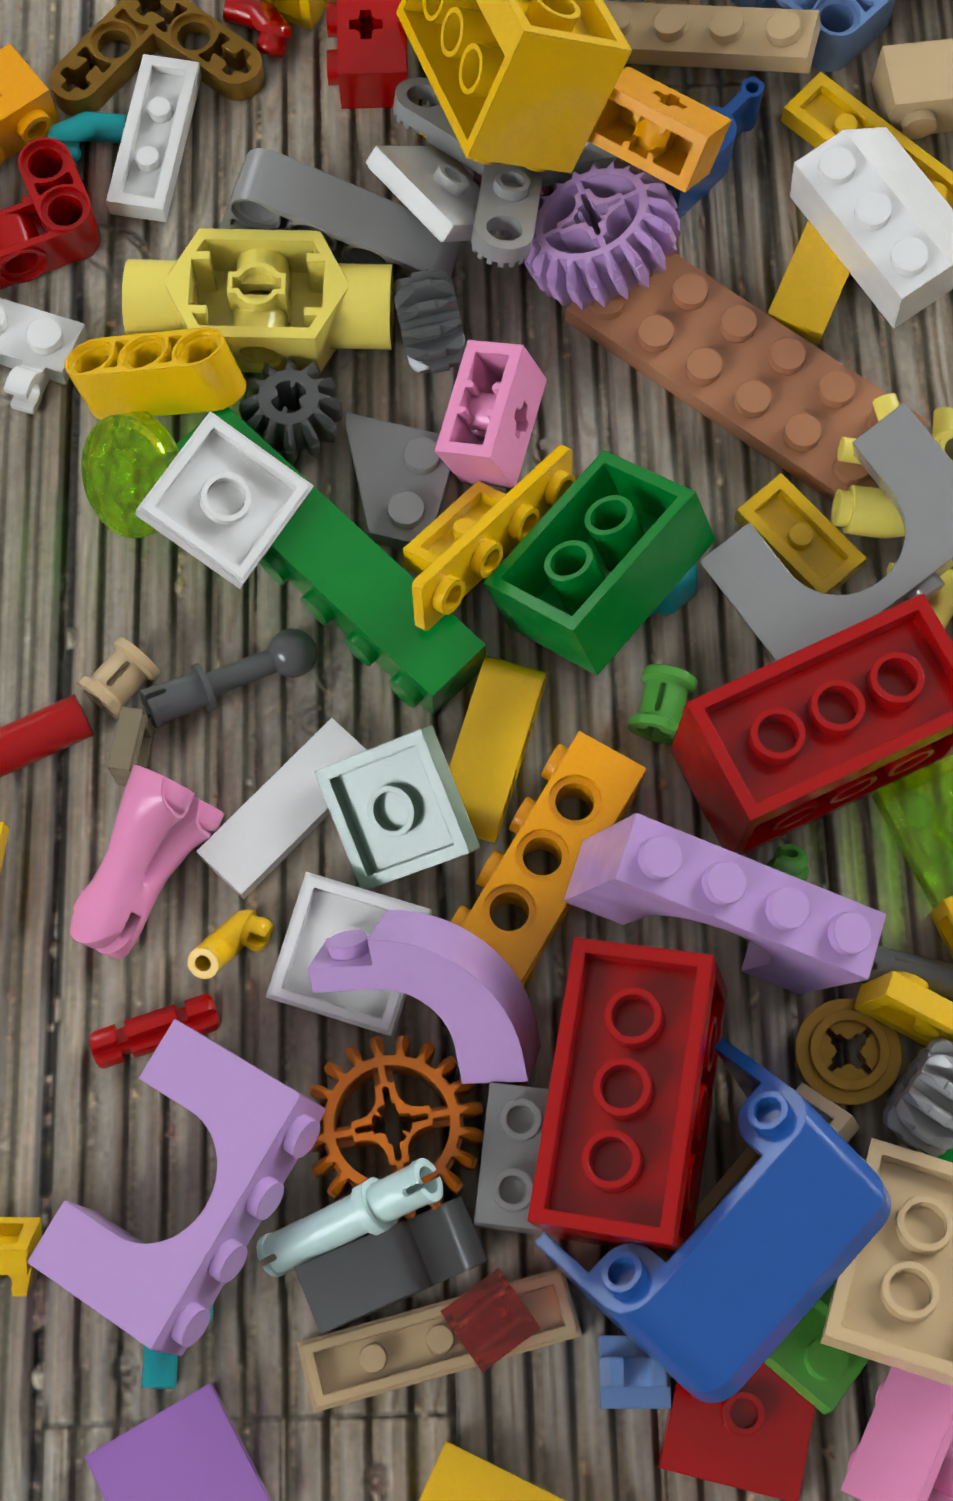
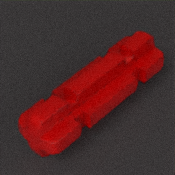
[89,994,220,1069]

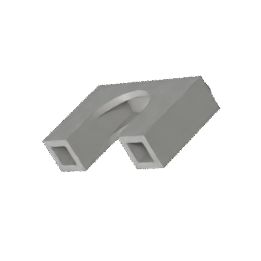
[699,402,953,661]

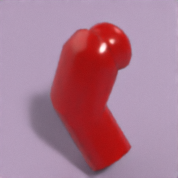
[223,0,292,58]

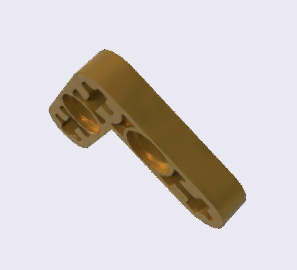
[50,0,265,116]

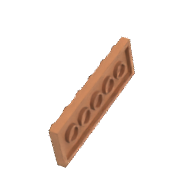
[565,254,927,503]

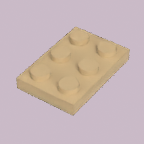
[820,1138,953,1387]

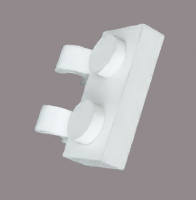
[0,298,89,415]

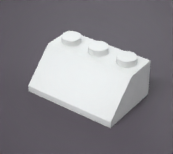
[790,127,953,329]

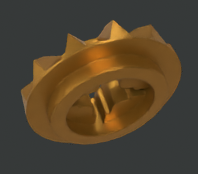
[795,999,902,1105]

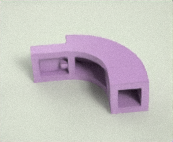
[308,910,541,1084]

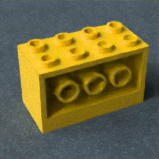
[396,0,632,173]

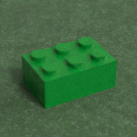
[484,450,716,676]

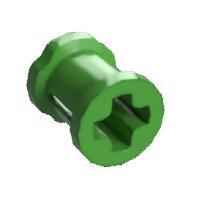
[628,664,698,745]

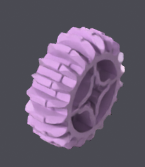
[524,159,681,311]

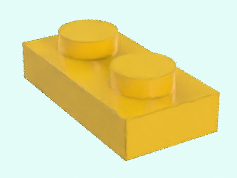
[734,473,867,595]
[853,971,953,1047]

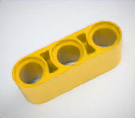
[64,327,247,420]
[449,656,547,844]

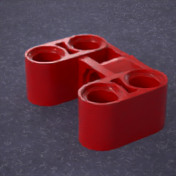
[0,137,101,290]

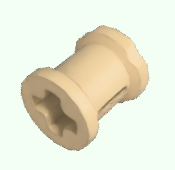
[76,636,161,721]

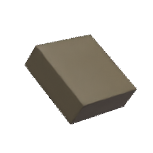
[107,706,155,786]

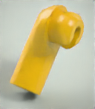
[187,909,274,979]

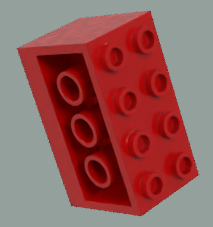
[670,593,953,855]
[527,937,728,1257]

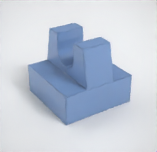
[598,1336,671,1409]

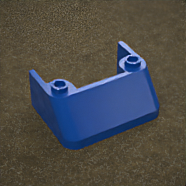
[535,1038,891,1403]

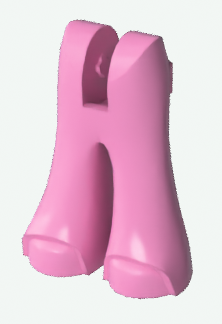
[70,765,225,960]

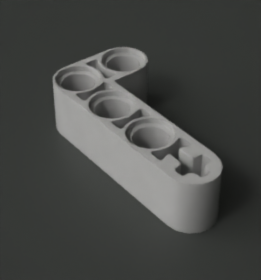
[219,148,462,285]

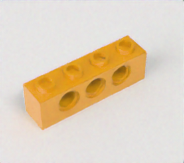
[450,731,647,987]

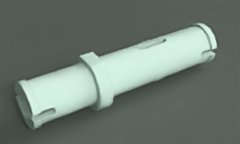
[256,1158,443,1278]

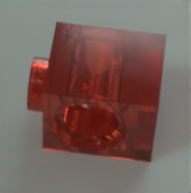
[440,1268,541,1373]

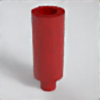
[0,694,94,778]

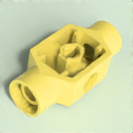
[122,228,394,373]

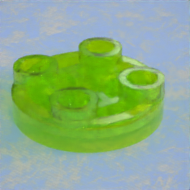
[81,410,180,538]

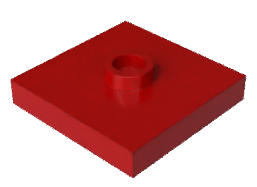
[657,1363,815,1501]

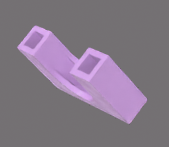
[563,813,886,994]
[27,1019,327,1356]

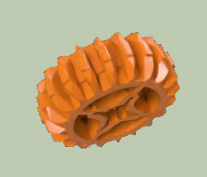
[309,1035,484,1220]

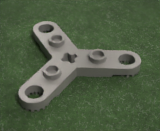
[393,77,630,268]

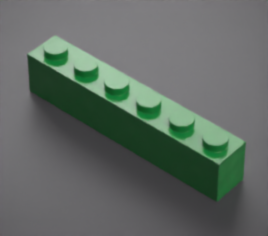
[169,407,486,717]

